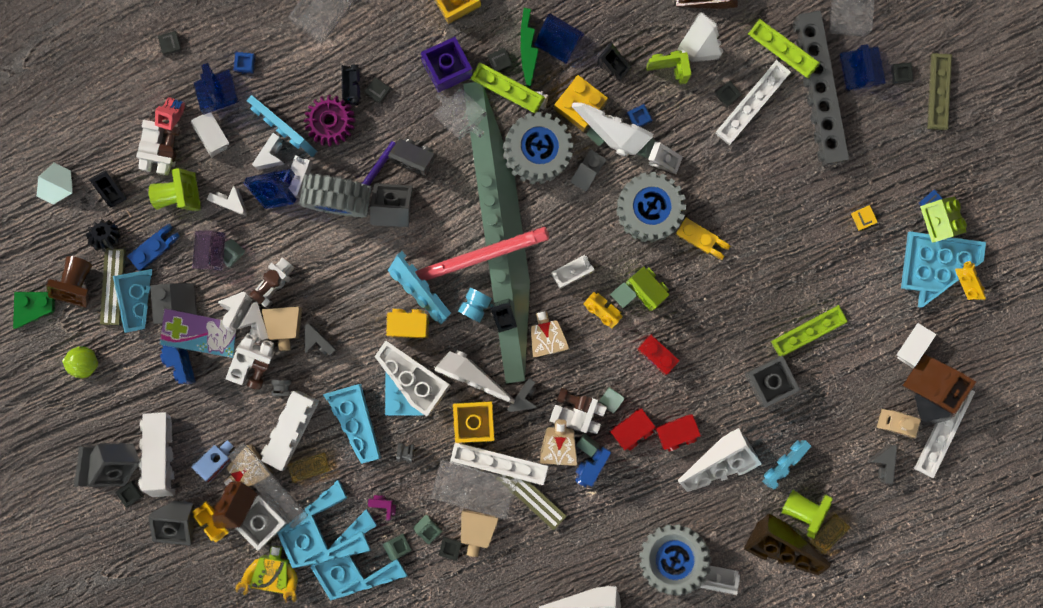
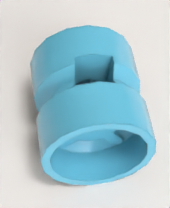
[458,288,492,323]

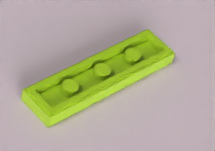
[748,19,820,79]
[471,62,545,114]
[771,305,848,357]

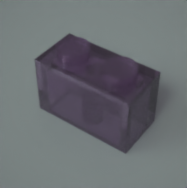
[192,230,226,271]

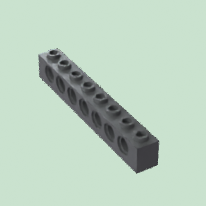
[793,11,849,166]

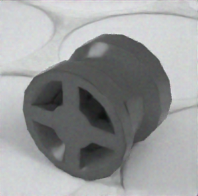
[271,380,291,396]
[396,443,414,464]

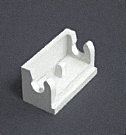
[191,111,229,158]
[282,156,313,199]
[551,255,594,289]
[896,323,936,368]
[700,566,740,595]

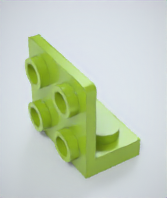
[646,51,691,84]
[920,196,967,243]

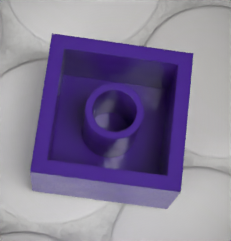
[421,37,472,93]

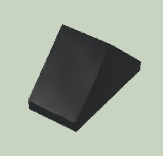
[597,43,631,81]
[89,170,127,208]
[490,299,517,333]
[915,393,952,426]

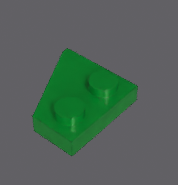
[13,292,55,329]

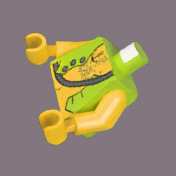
[236,546,298,602]

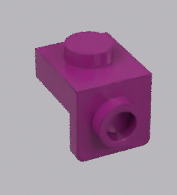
[368,495,396,520]

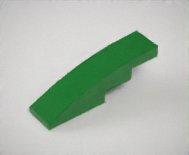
[520,8,538,89]

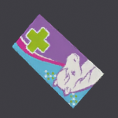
[160,309,236,358]

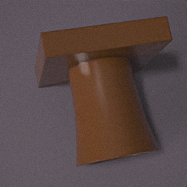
[46,256,92,308]

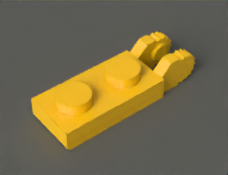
[676,218,731,260]

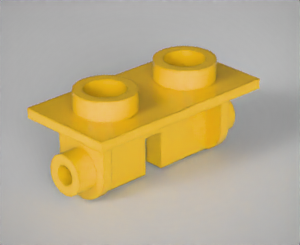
[955,261,986,300]
[583,292,623,328]
[193,501,229,543]

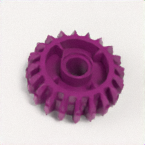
[304,95,356,147]

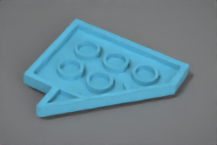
[901,231,986,308]

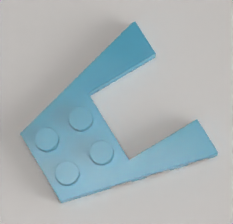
[277,480,371,569]
[310,509,407,601]

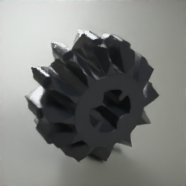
[86,219,121,253]

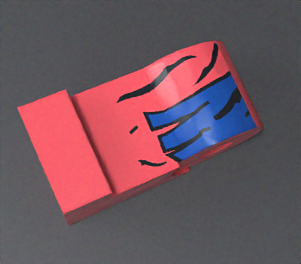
[155,97,185,130]

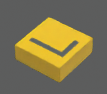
[851,205,877,230]

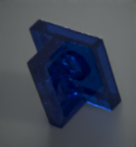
[534,13,584,64]
[840,44,886,91]
[193,63,239,115]
[243,169,297,209]

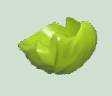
[62,346,99,378]

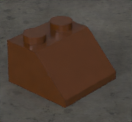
[212,481,258,528]

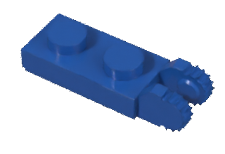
[127,224,180,271]

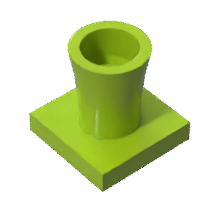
[148,168,201,211]
[781,489,833,540]

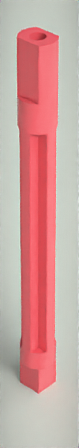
[415,227,549,281]

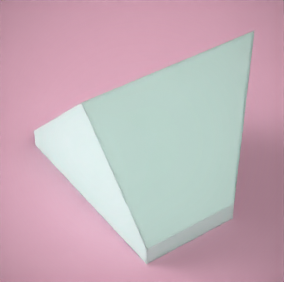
[37,163,73,205]

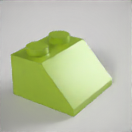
[626,266,669,311]

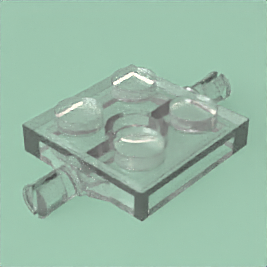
[433,88,487,141]

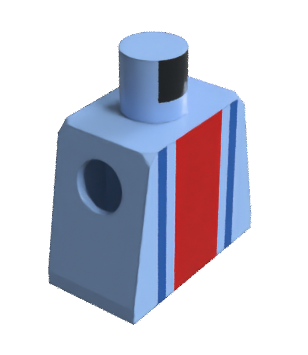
[191,440,235,483]

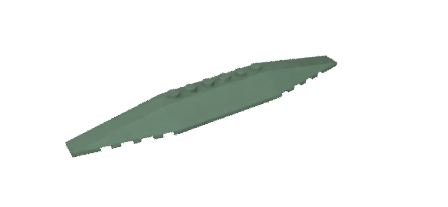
[463,82,530,384]

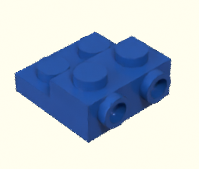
[160,345,196,384]
[575,447,611,487]

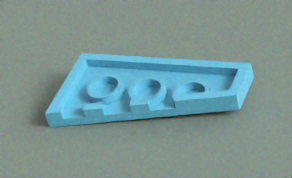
[247,95,317,157]
[388,251,451,324]
[323,384,381,464]

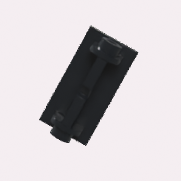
[341,64,361,105]

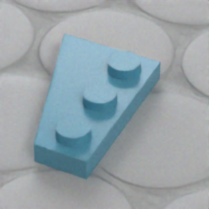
[113,269,152,333]
[385,373,424,415]
[762,440,811,489]

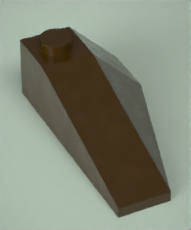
[744,513,831,576]

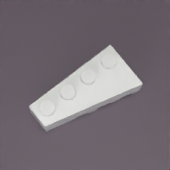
[261,391,319,471]
[139,412,175,497]

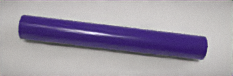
[362,141,396,186]

